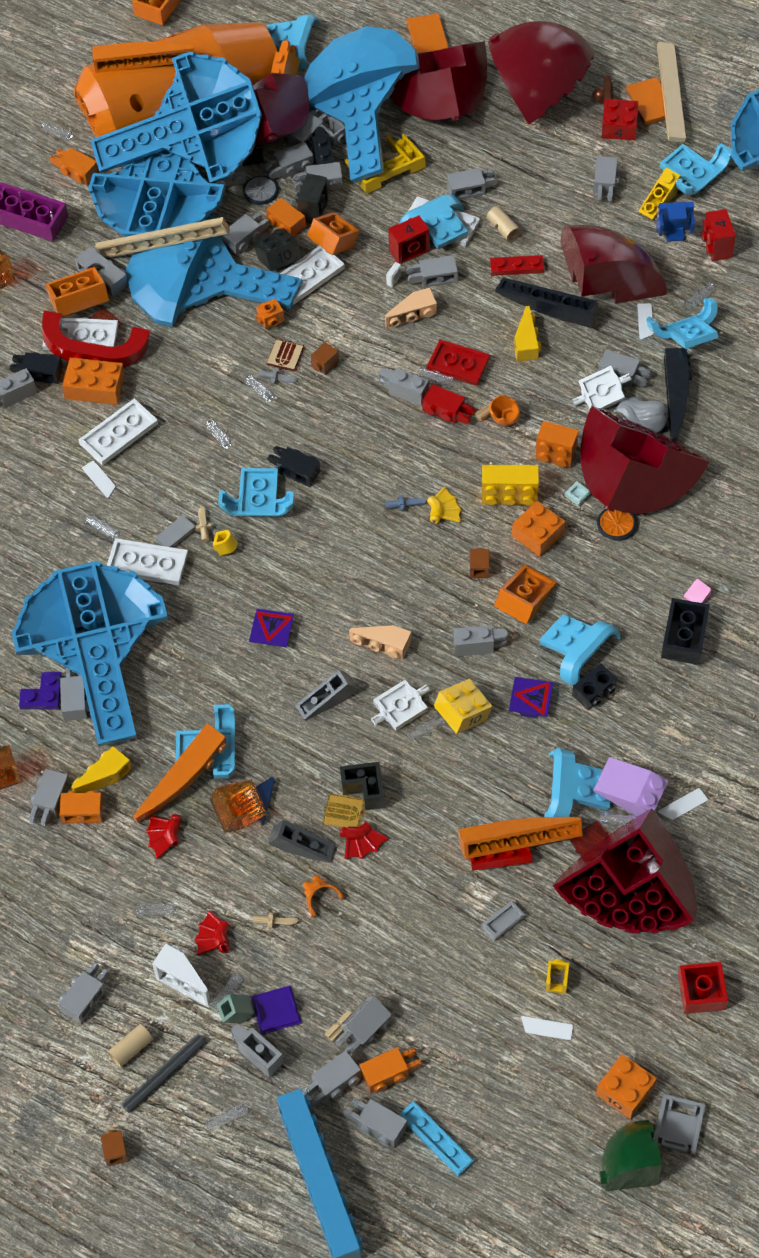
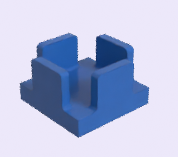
[656,202,695,242]

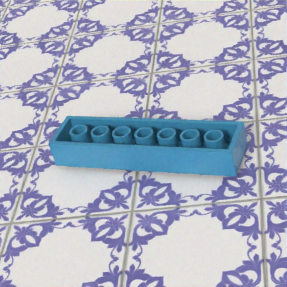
[277,1089,364,1258]

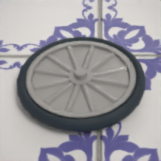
[243,176,279,205]

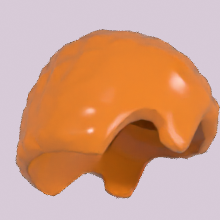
[489,395,520,426]

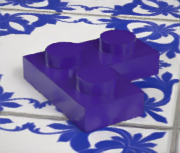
[19,672,62,710]

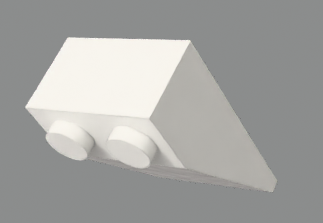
[152,944,211,1008]

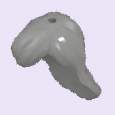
[614,396,668,433]

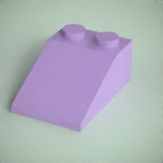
[593,757,668,817]

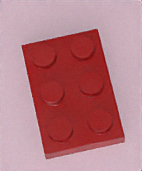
[427,339,490,386]

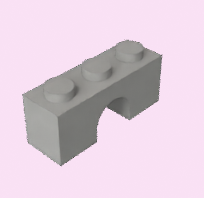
[75,247,128,297]

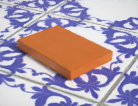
[406,13,448,53]
[626,77,665,125]

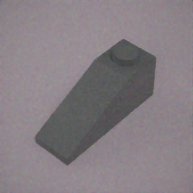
[295,669,358,721]
[268,820,336,863]

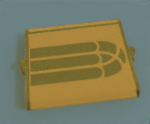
[323,793,364,828]

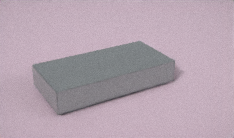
[155,515,196,548]
[481,900,526,942]

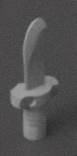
[258,368,298,384]

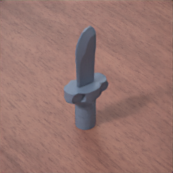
[385,495,426,511]

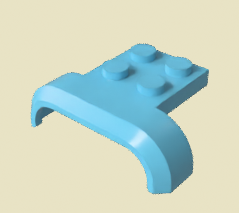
[266,14,322,70]
[660,143,731,196]
[399,194,468,249]
[646,298,718,349]
[218,468,294,516]
[539,614,621,685]
[175,704,235,779]
[544,748,610,817]

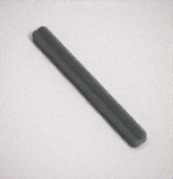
[121,1034,205,1113]

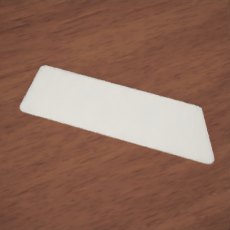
[637,303,653,339]
[82,461,115,498]
[658,788,708,820]
[521,1016,573,1040]

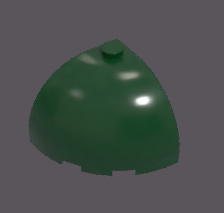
[599,1120,662,1191]

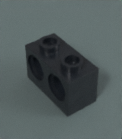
[572,663,617,710]

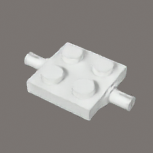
[572,366,632,409]
[371,680,430,731]

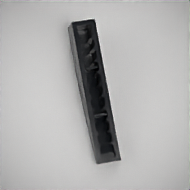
[495,277,600,328]
[664,348,692,443]

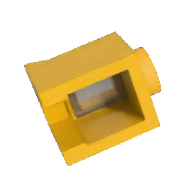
[545,959,569,994]

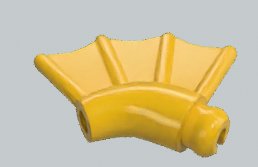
[427,487,462,524]

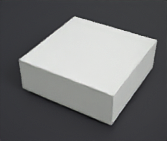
[386,262,401,287]

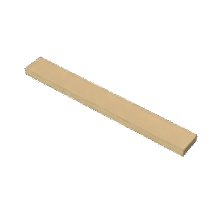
[657,42,686,143]
[95,217,230,258]

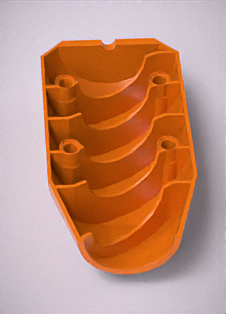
[74,22,277,138]

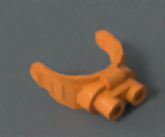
[302,874,344,917]

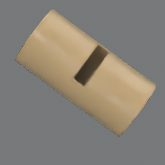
[486,206,521,242]
[107,1024,153,1068]

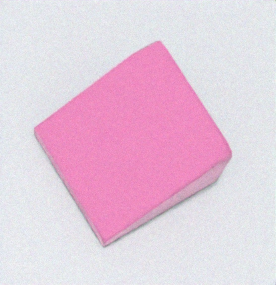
[684,579,712,603]

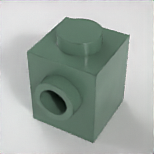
[217,994,254,1024]

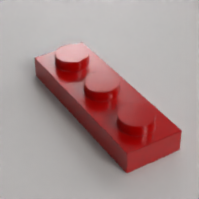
[490,255,544,276]
[469,847,532,871]

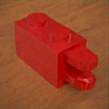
[423,384,476,424]

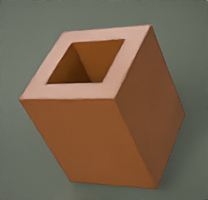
[311,342,339,375]
[470,548,489,578]
[100,1130,128,1167]

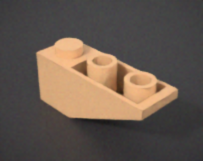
[385,288,437,329]
[349,625,412,660]

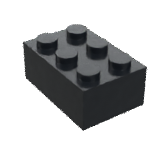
[661,598,710,665]

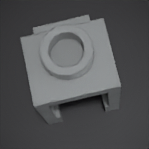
[320,117,346,146]

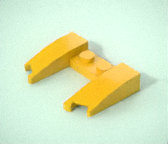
[345,134,426,194]

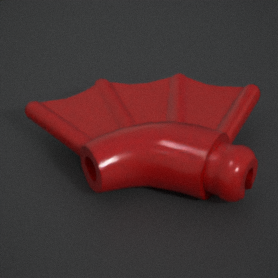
[146,814,182,859]
[339,822,388,860]
[194,910,231,956]

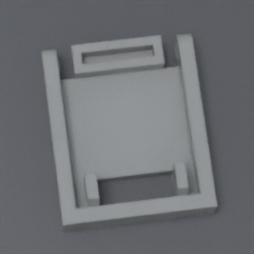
[653,1094,705,1155]

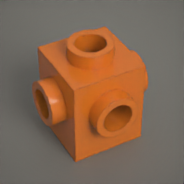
[256,298,285,329]

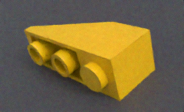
[638,168,684,220]
[514,306,541,362]
[71,746,132,793]

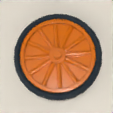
[597,509,637,540]

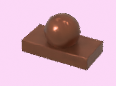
[592,75,613,104]

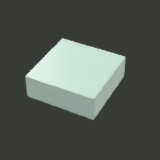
[565,481,591,506]

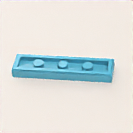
[399,1101,474,1177]

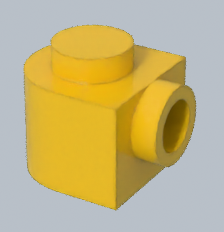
[213,530,238,556]

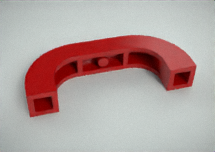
[42,310,150,368]

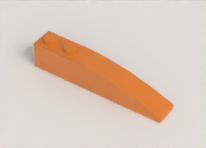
[92,42,195,73]
[133,723,227,823]
[458,817,582,859]

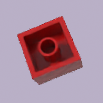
[601,99,638,141]
[701,209,736,262]
[388,215,430,264]
[678,962,728,1014]

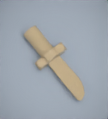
[195,506,212,543]
[253,912,298,929]

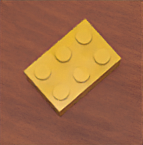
[482,465,539,505]

